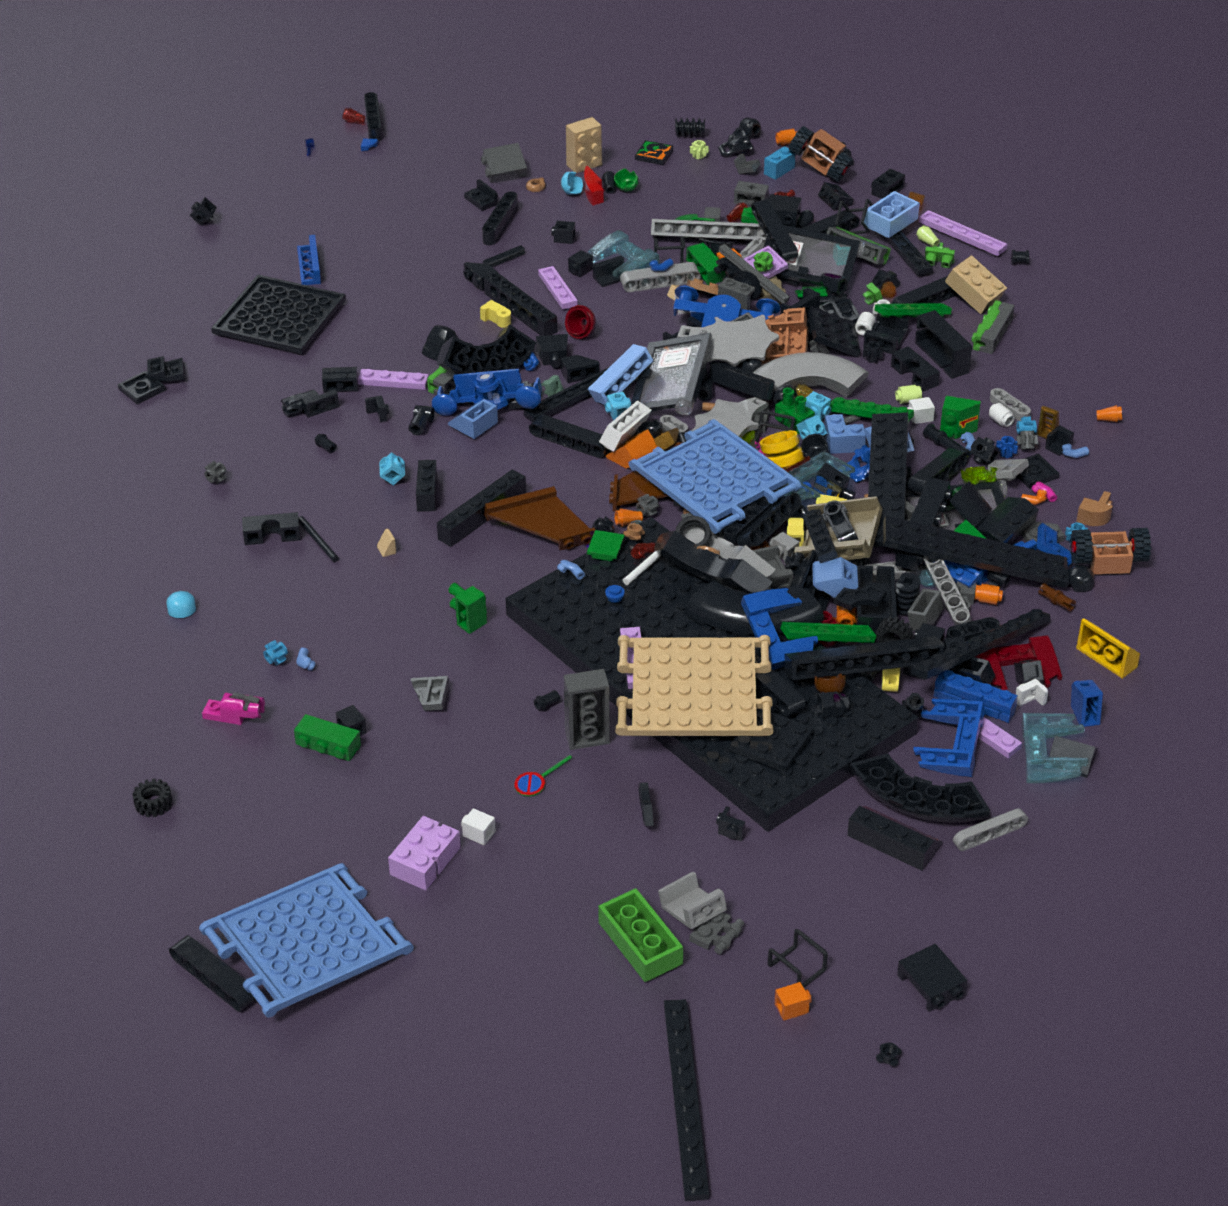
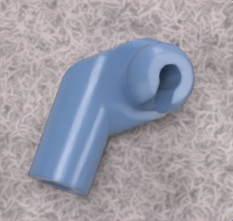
[961,432,975,450]
[1062,444,1089,458]
[557,560,585,580]
[296,648,316,671]

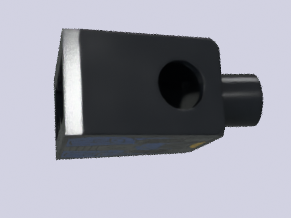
[810,462,856,500]

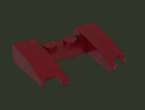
[975,635,1062,690]

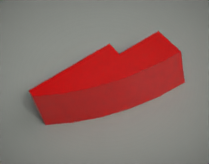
[584,166,604,206]

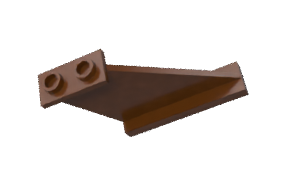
[609,442,682,512]
[485,486,595,551]

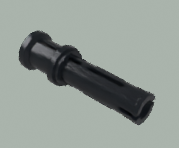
[923,423,971,460]

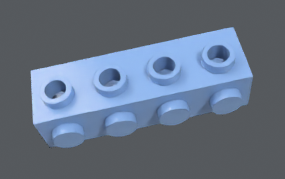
[588,344,653,405]

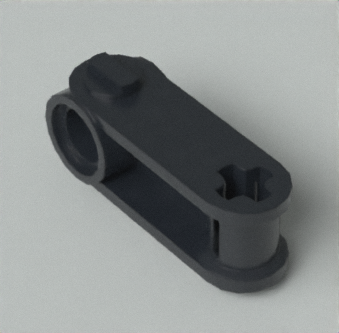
[822,500,859,542]

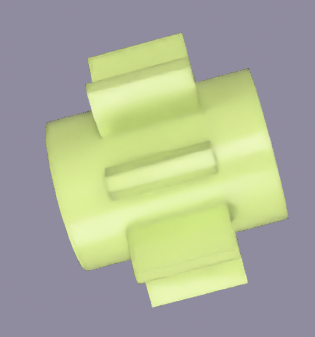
[690,140,709,159]

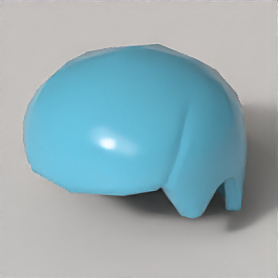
[561,171,583,195]
[166,591,196,618]

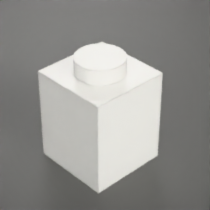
[907,397,935,424]
[461,808,496,845]

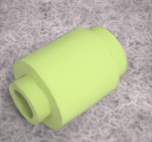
[895,385,922,404]

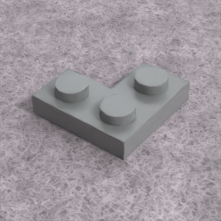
[988,459,1029,481]

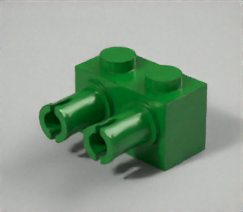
[775,388,815,434]
[448,583,487,634]

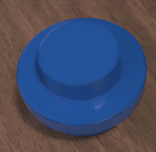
[605,585,625,603]

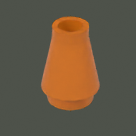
[1096,405,1122,423]
[614,508,643,527]

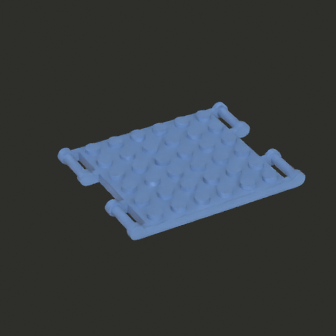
[629,419,801,534]
[199,863,414,1018]

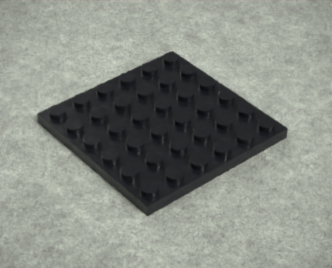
[211,275,346,354]

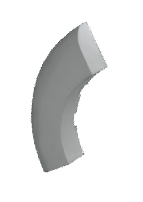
[753,352,869,398]
[683,525,776,577]

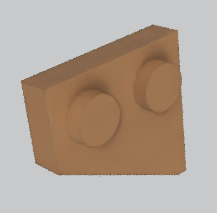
[686,278,718,295]

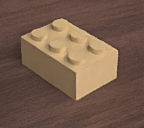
[566,117,602,173]
[945,255,1007,314]

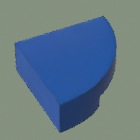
[361,139,378,151]

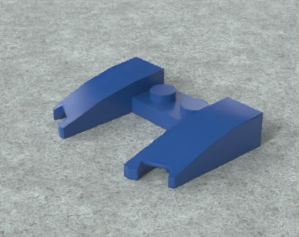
[741,588,818,670]
[913,698,985,777]

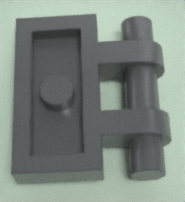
[689,912,744,954]

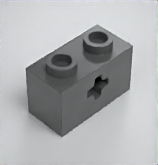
[734,181,769,206]

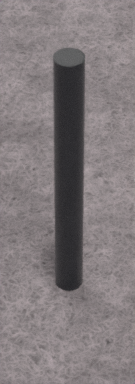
[299,516,339,562]

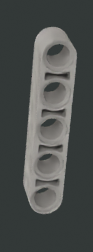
[620,262,701,292]
[924,556,972,625]

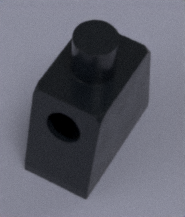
[536,334,568,368]

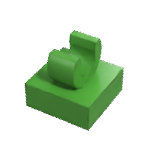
[863,282,883,305]

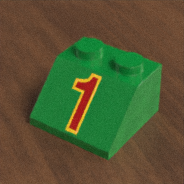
[940,396,981,439]

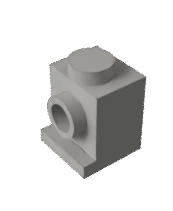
[769,532,800,564]

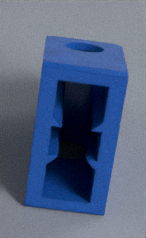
[1071,680,1103,727]

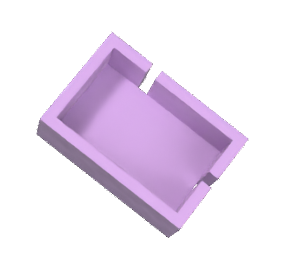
[388,816,460,890]

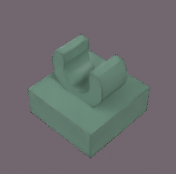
[541,375,564,397]

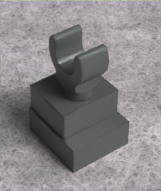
[957,581,976,611]

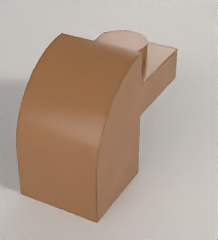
[1076,491,1113,526]

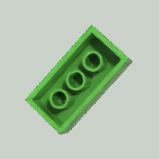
[598,888,683,982]

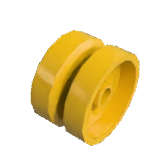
[759,430,804,468]

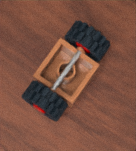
[788,126,853,182]
[1070,528,1151,574]

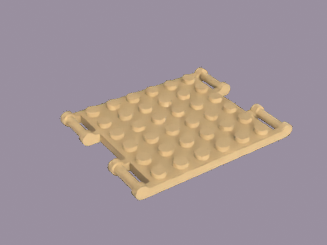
[615,635,774,736]

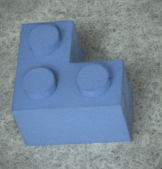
[824,414,866,454]

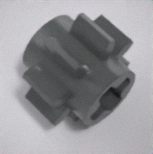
[1017,431,1038,450]
[204,460,227,484]
[636,494,659,518]

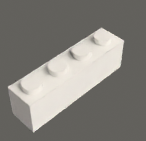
[599,400,652,452]

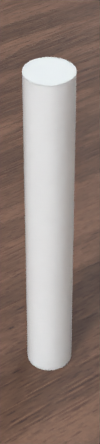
[623,551,662,585]

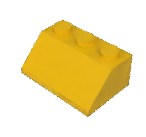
[1076,618,1140,679]

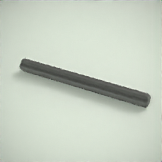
[719,244,790,303]

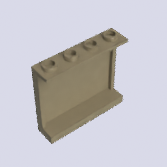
[794,496,883,560]

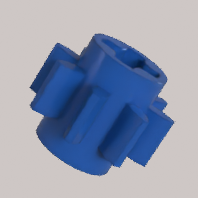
[996,436,1018,458]

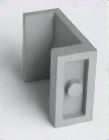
[658,871,727,929]

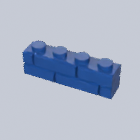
[934,670,1018,723]

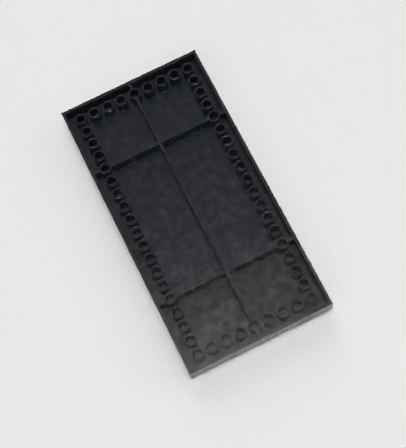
[505,517,918,832]

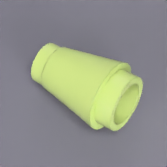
[916,226,940,247]

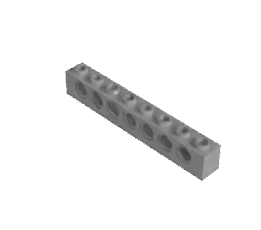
[651,219,767,241]

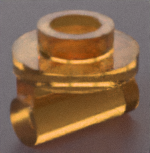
[880,281,896,298]

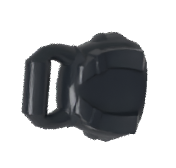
[718,127,753,157]

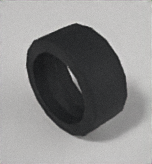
[676,516,712,548]

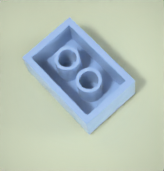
[864,191,920,238]

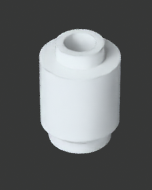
[855,312,875,335]
[989,403,1015,427]

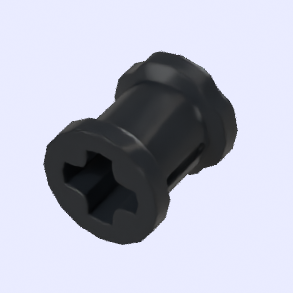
[1011,250,1029,264]

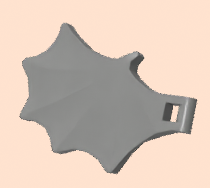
[677,315,780,367]
[691,397,769,438]

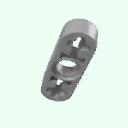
[990,388,1031,421]

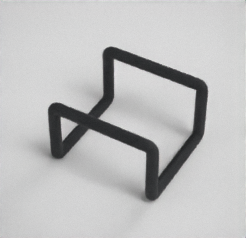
[835,199,873,234]
[654,236,686,263]
[755,410,795,442]
[768,929,828,987]

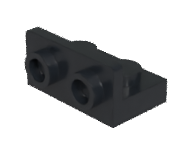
[464,179,498,211]
[818,182,854,210]

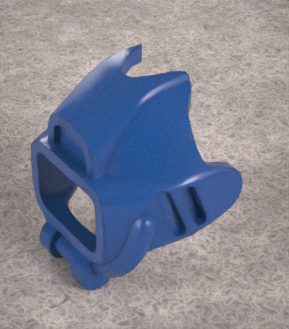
[840,445,870,482]

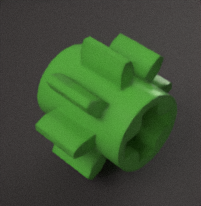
[753,251,774,272]

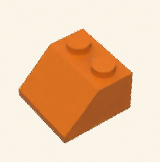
[606,429,657,469]

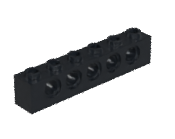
[484,272,558,336]

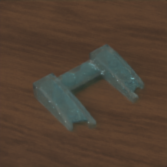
[588,230,659,277]
[777,451,855,501]
[1021,713,1088,783]

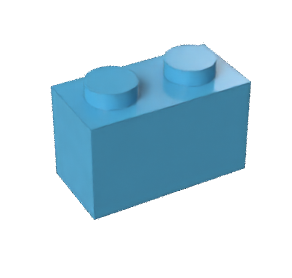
[764,147,796,180]

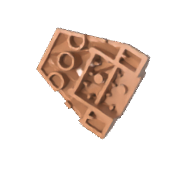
[764,308,808,364]

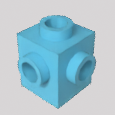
[806,391,831,420]
[605,392,631,421]
[796,414,827,439]
[379,452,405,486]

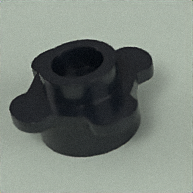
[876,1042,902,1067]

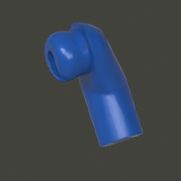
[649,259,674,271]
[524,352,539,371]

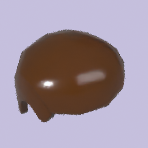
[815,674,846,693]

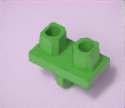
[925,242,955,268]

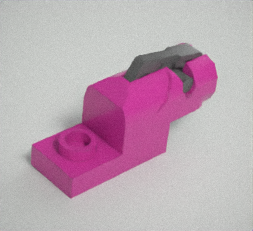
[202,692,265,725]

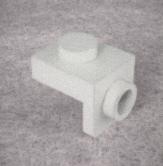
[1016,679,1048,706]

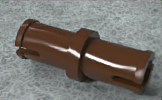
[1038,583,1076,611]

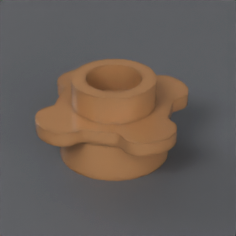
[623,523,645,540]

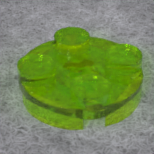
[961,466,998,484]

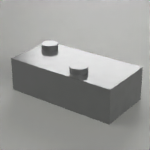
[563,669,610,750]

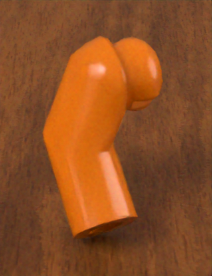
[1021,489,1047,505]

